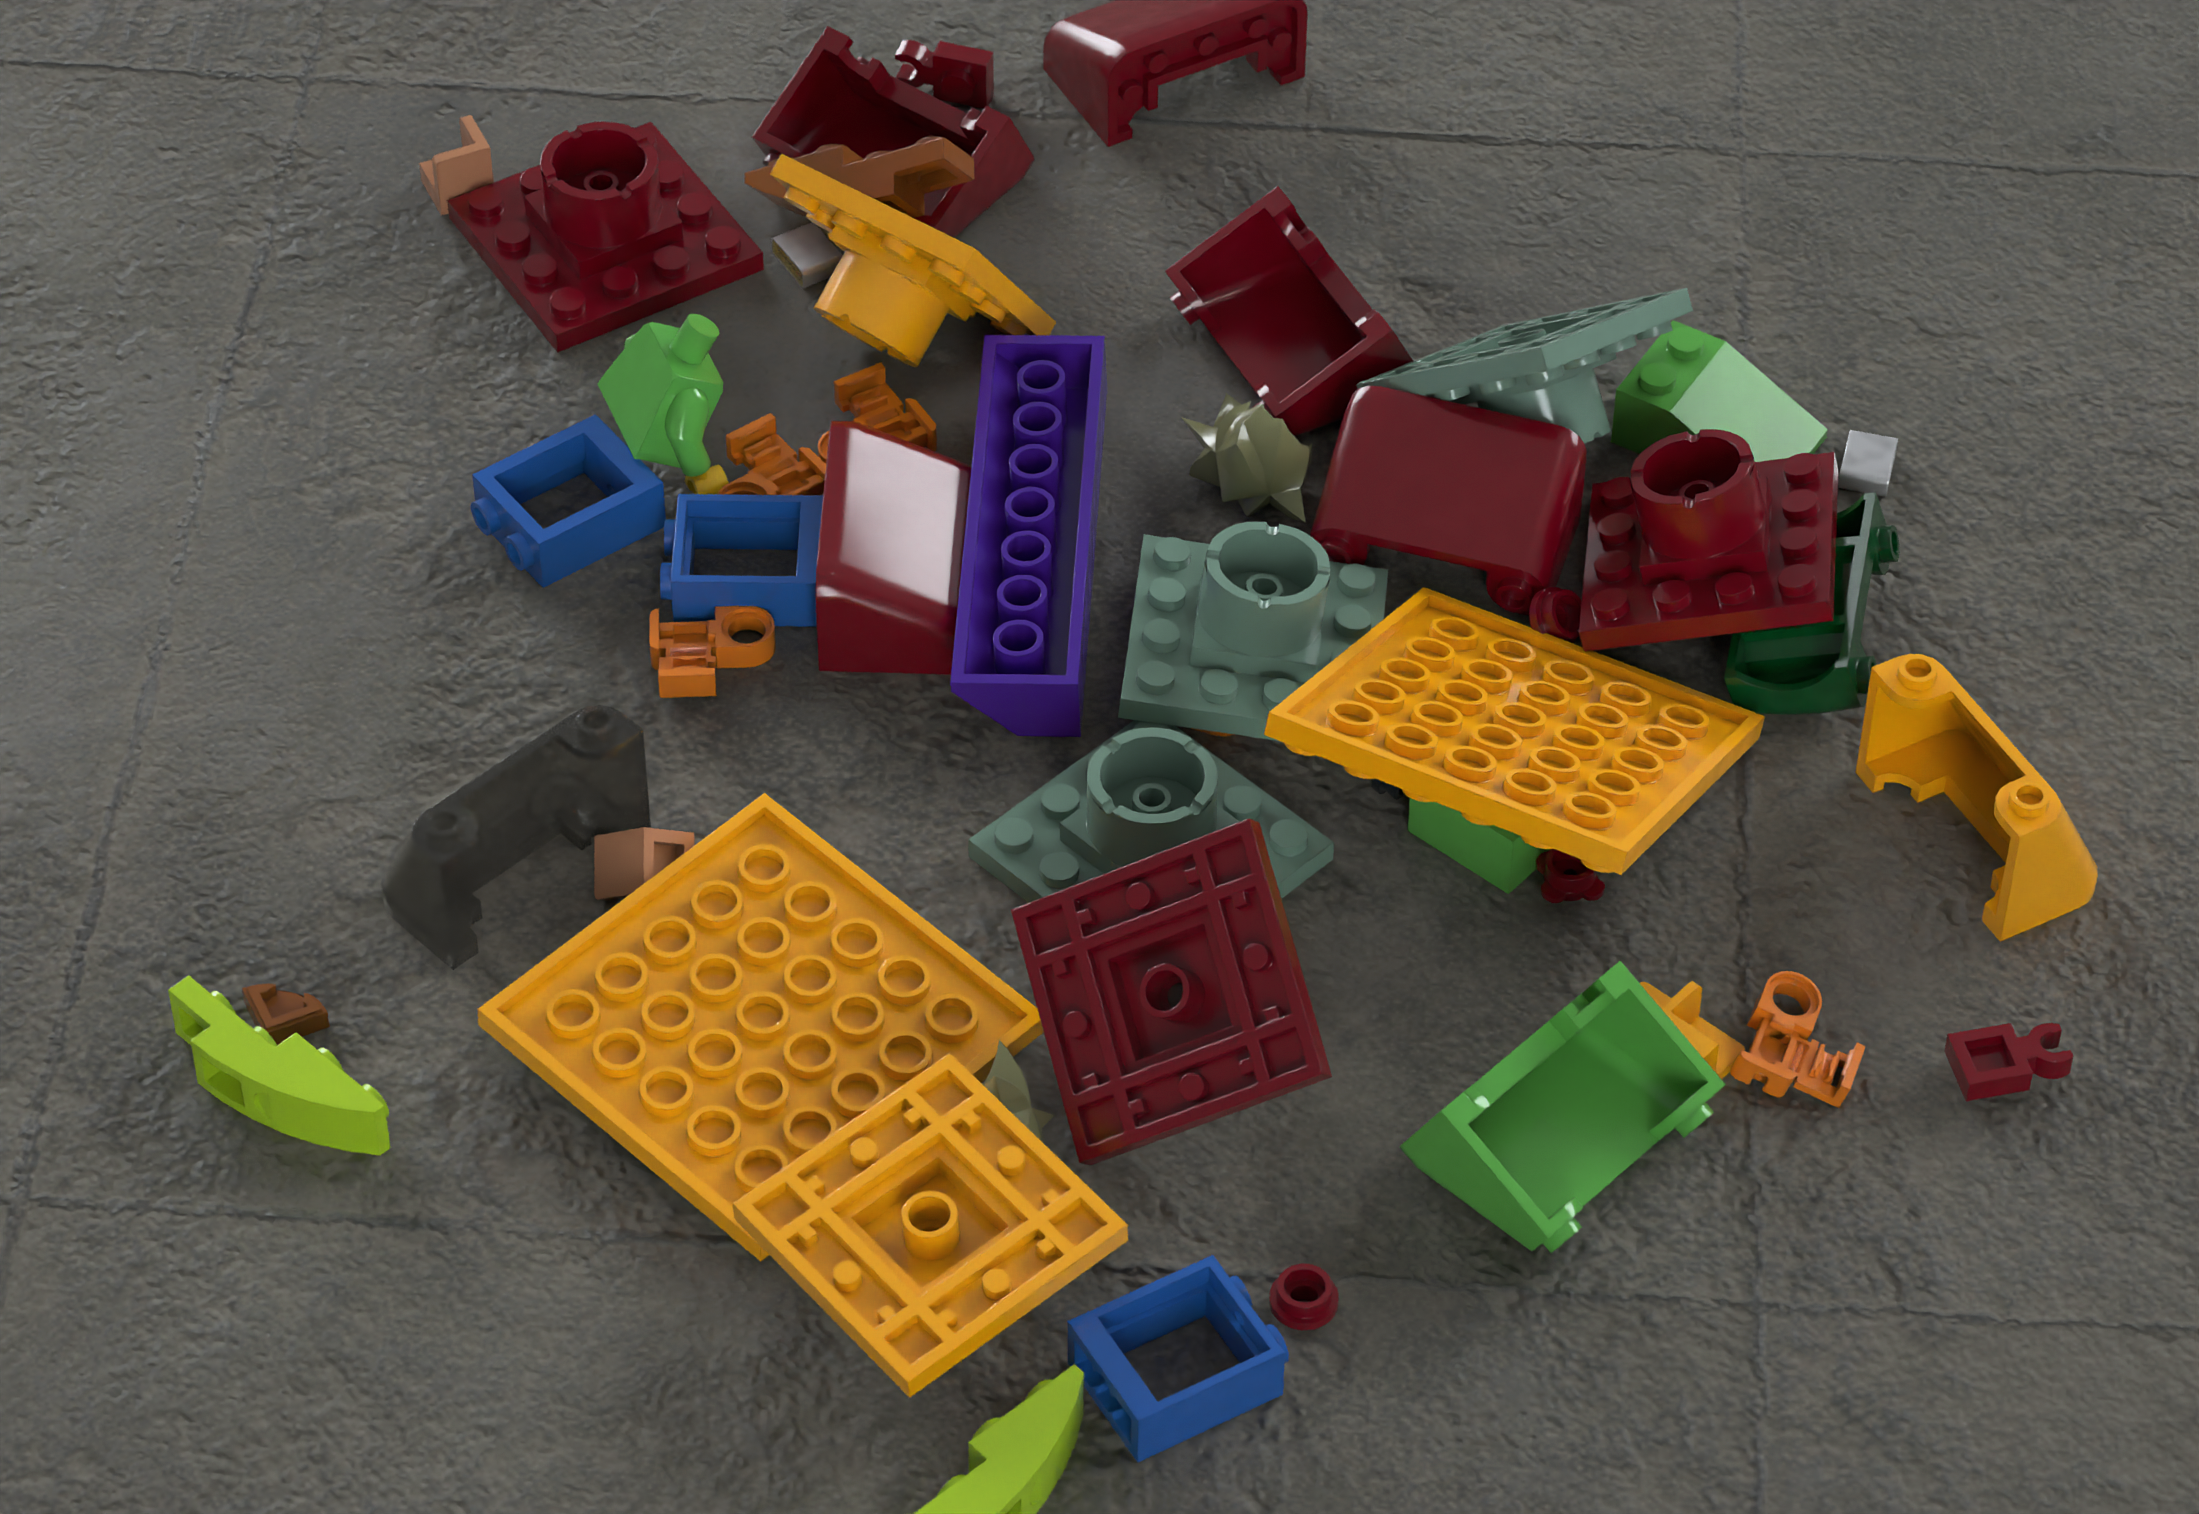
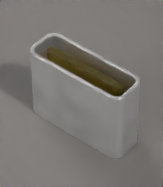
[771,222,843,288]
[1838,430,1898,496]

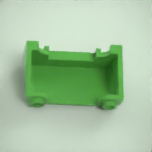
[1399,961,1726,1253]

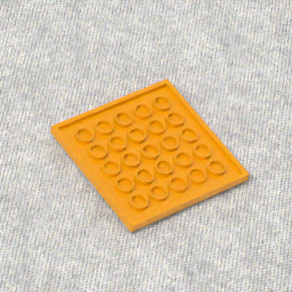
[1264,587,1765,875]
[478,793,1044,1262]

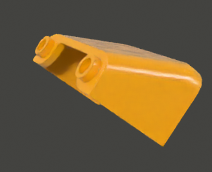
[1855,654,2098,942]

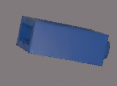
[471,414,666,588]
[660,494,823,627]
[1067,1255,1289,1462]

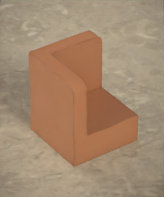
[419,115,494,215]
[594,827,694,901]

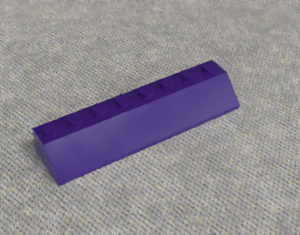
[950,335,1107,737]

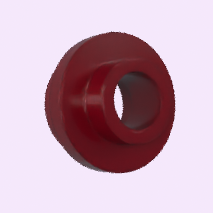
[1529,587,1582,643]
[1269,1264,1339,1330]

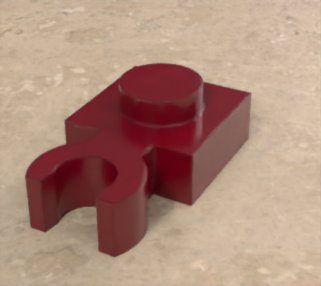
[895,40,994,109]
[1944,1023,2073,1101]

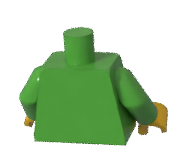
[598,313,729,494]

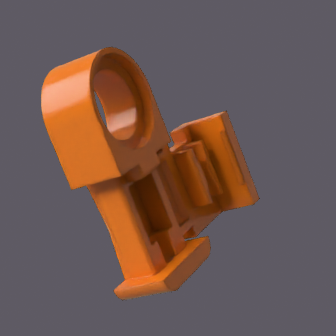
[818,362,937,464]
[717,413,826,495]
[649,606,776,698]
[1730,971,1866,1108]

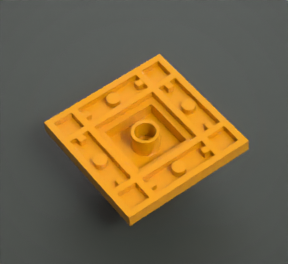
[770,153,1057,367]
[732,1053,1128,1398]

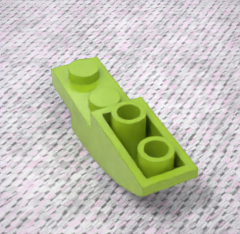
[168,975,391,1156]
[914,1364,1084,1514]

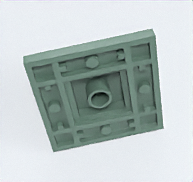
[1356,288,1693,443]
[1118,522,1388,741]
[968,720,1334,903]

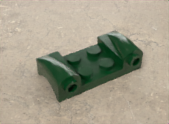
[1724,492,1900,715]

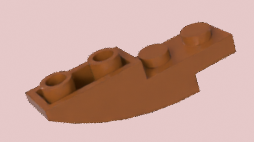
[744,136,974,218]

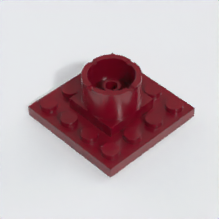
[447,122,764,353]
[1579,429,1838,652]
[1011,818,1332,1166]

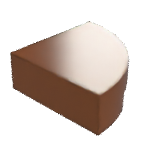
[242,983,330,1045]

